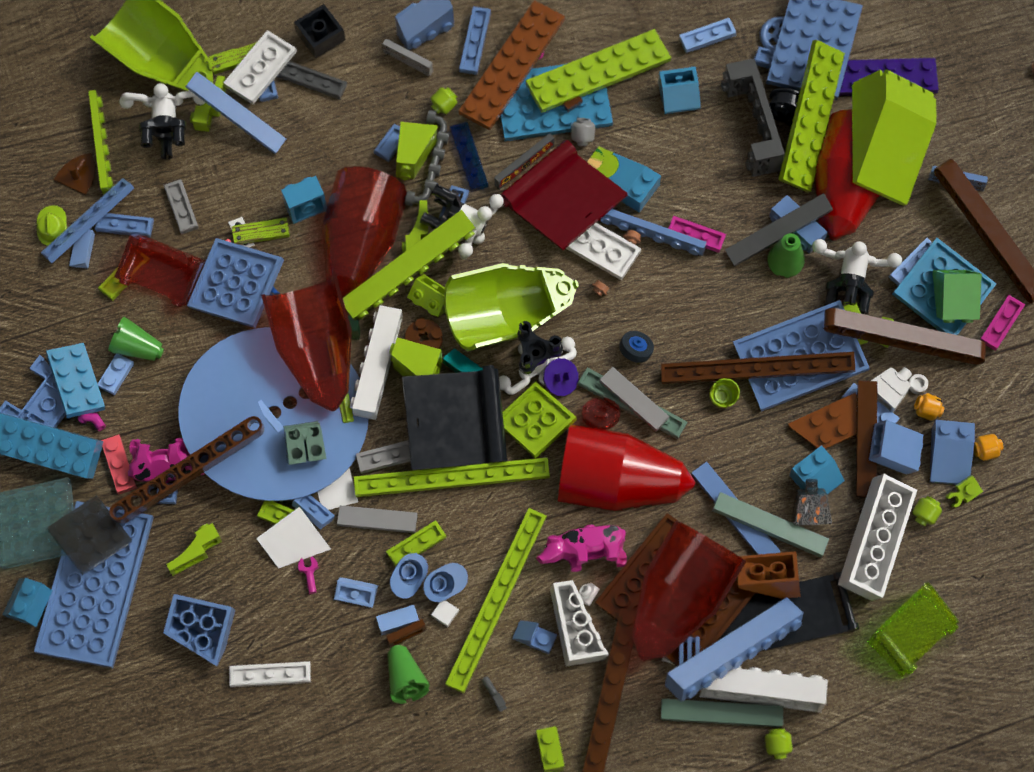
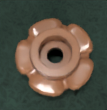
[623,230,641,245]
[592,280,609,296]

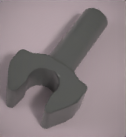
[482,676,507,712]

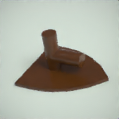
[54,153,96,195]

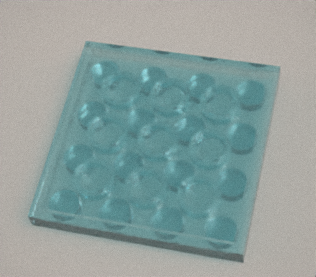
[0,477,78,569]

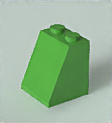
[933,270,982,323]

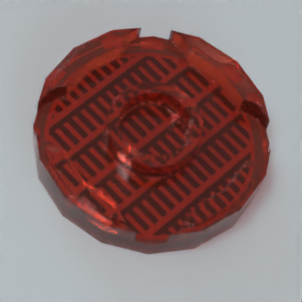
[582,398,620,430]

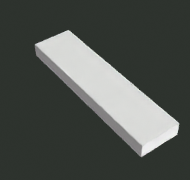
[229,661,311,687]

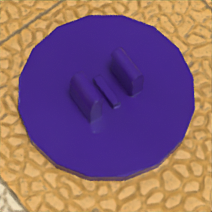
[543,358,579,396]

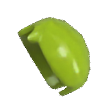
[709,378,740,408]

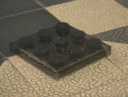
[47,495,132,575]

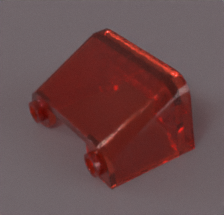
[115,234,206,307]

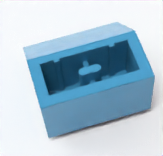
[658,67,701,114]

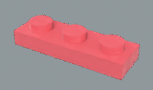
[101,434,137,495]

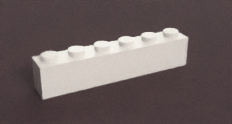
[350,305,403,420]

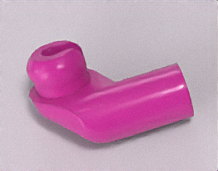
[78,412,106,431]

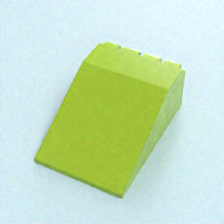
[852,69,937,206]

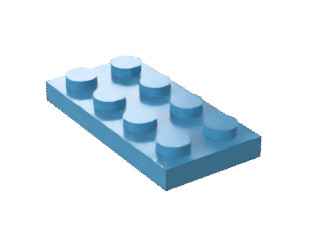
[46,343,105,418]

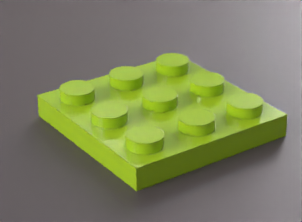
[503,382,577,458]

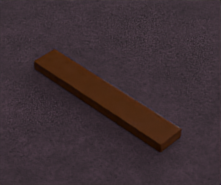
[856,381,878,497]

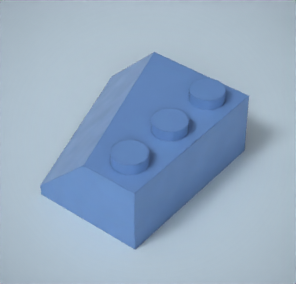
[395,0,454,50]
[164,594,235,666]

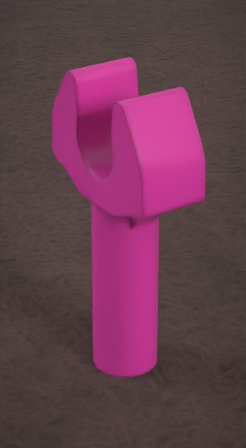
[298,556,319,594]

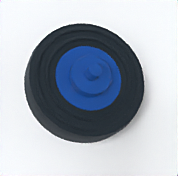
[619,331,654,363]

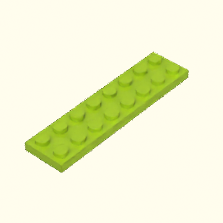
[525,29,671,113]
[779,40,845,192]

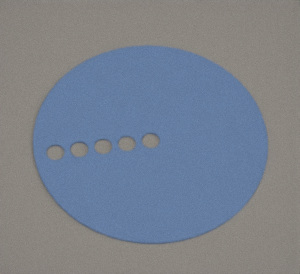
[178,327,369,501]

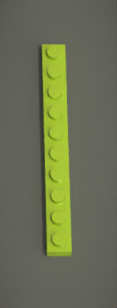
[354,457,550,497]
[446,508,547,694]

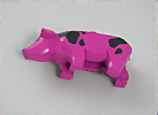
[128,438,205,483]
[536,525,627,572]

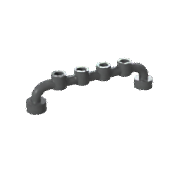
[405,110,450,206]

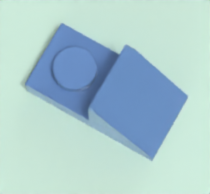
[512,620,557,654]

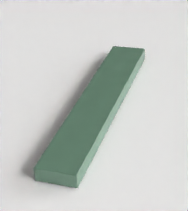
[578,367,687,440]
[712,492,829,558]
[661,699,783,728]

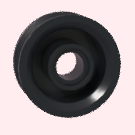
[769,88,800,126]

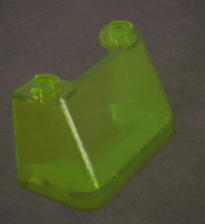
[867,582,959,677]

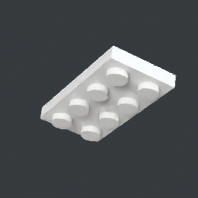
[223,30,297,104]
[566,223,641,281]

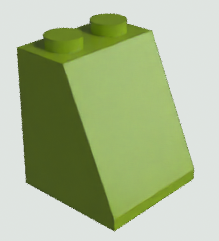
[396,122,438,180]
[389,337,443,377]

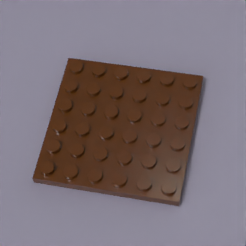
[595,513,756,667]

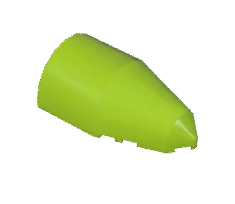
[90,0,214,91]
[444,263,579,351]

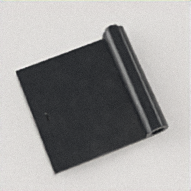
[402,365,508,470]

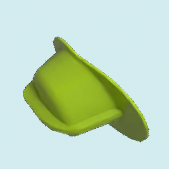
[37,205,67,246]

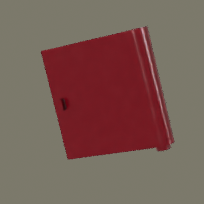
[500,140,628,250]

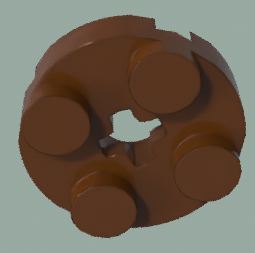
[405,318,443,349]

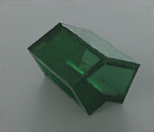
[340,315,361,340]

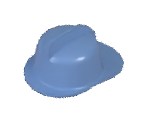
[390,553,428,598]
[423,563,468,602]

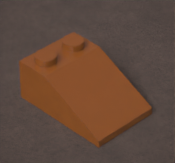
[737,551,801,598]

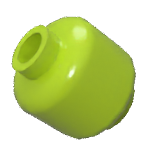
[430,87,457,114]
[912,496,942,526]
[765,728,793,759]

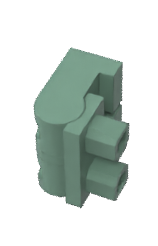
[283,421,326,465]

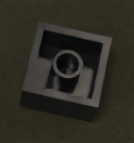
[294,4,346,58]

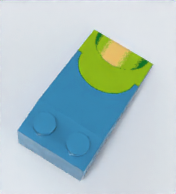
[587,147,661,213]

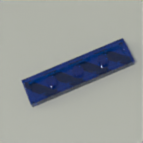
[450,122,489,192]

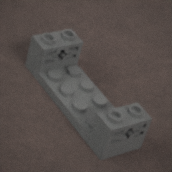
[721,58,785,177]

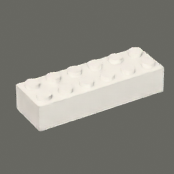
[838,474,917,601]
[700,666,828,712]

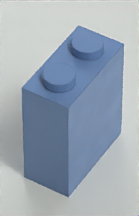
[869,420,924,475]

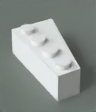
[550,580,608,666]

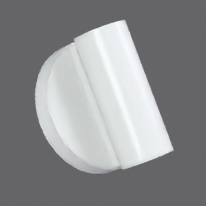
[579,583,600,606]

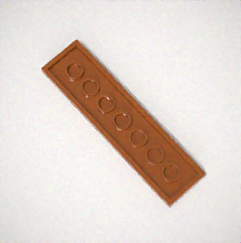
[459,0,565,130]

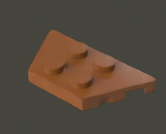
[788,392,857,450]

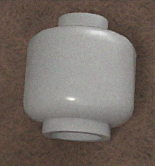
[571,118,595,146]

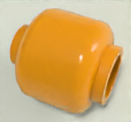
[914,393,944,421]
[973,434,1003,461]

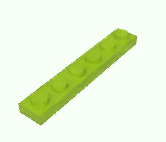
[88,90,113,195]

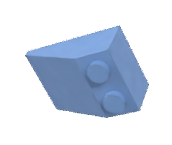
[930,420,975,485]

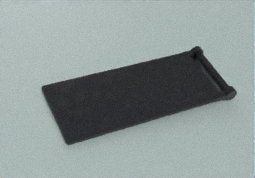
[719,572,860,652]

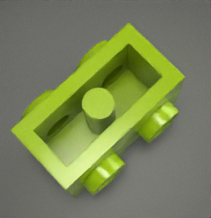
[407,274,445,317]

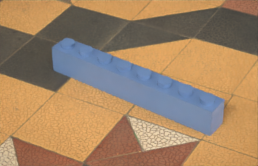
[665,598,803,702]

